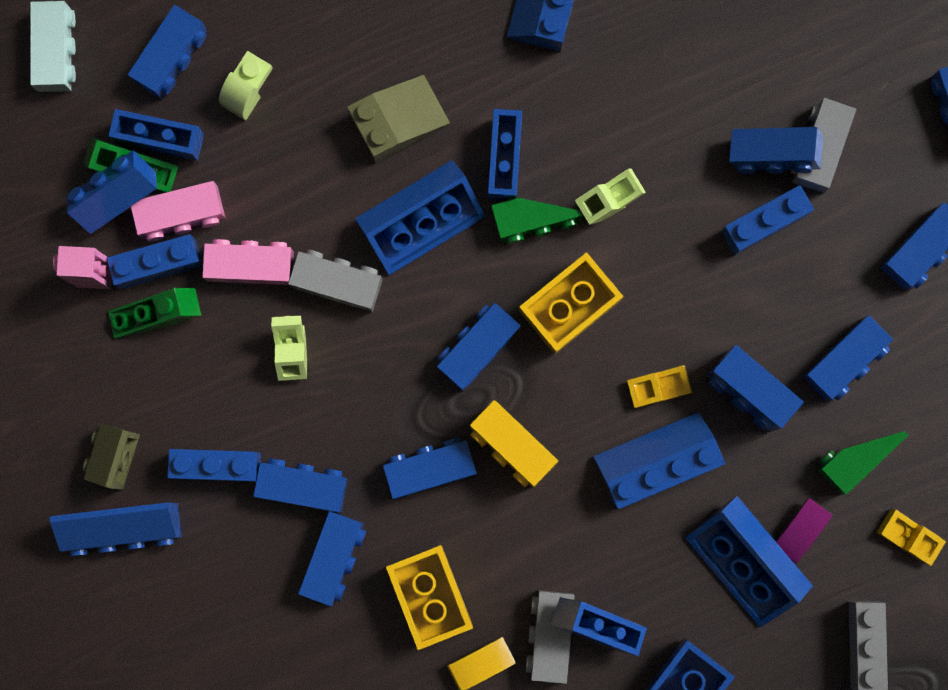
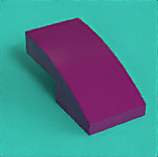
[776,498,833,564]

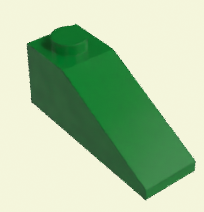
[83,137,179,192]
[817,431,909,495]

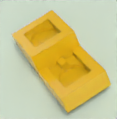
[627,365,693,408]
[876,508,946,566]
[447,637,516,690]

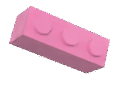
[131,181,226,242]
[203,239,294,285]
[53,246,112,289]

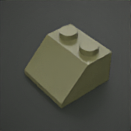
[83,424,140,489]

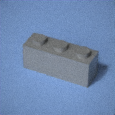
[790,98,856,194]
[288,249,382,312]
[526,590,574,684]
[849,601,888,690]

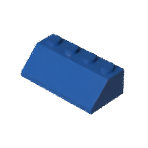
[507,0,574,52]
[355,160,486,275]
[593,412,726,509]
[685,496,813,627]
[49,502,181,556]

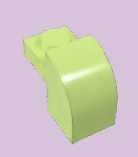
[219,51,273,121]
[575,169,646,225]
[271,316,307,381]

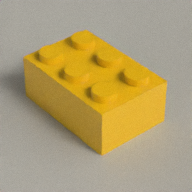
[519,252,623,354]
[470,400,558,488]
[386,545,473,650]

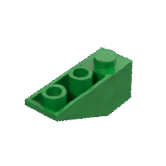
[491,198,583,245]
[108,288,202,339]

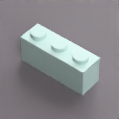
[31,1,76,92]

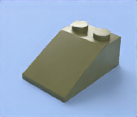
[347,75,450,163]

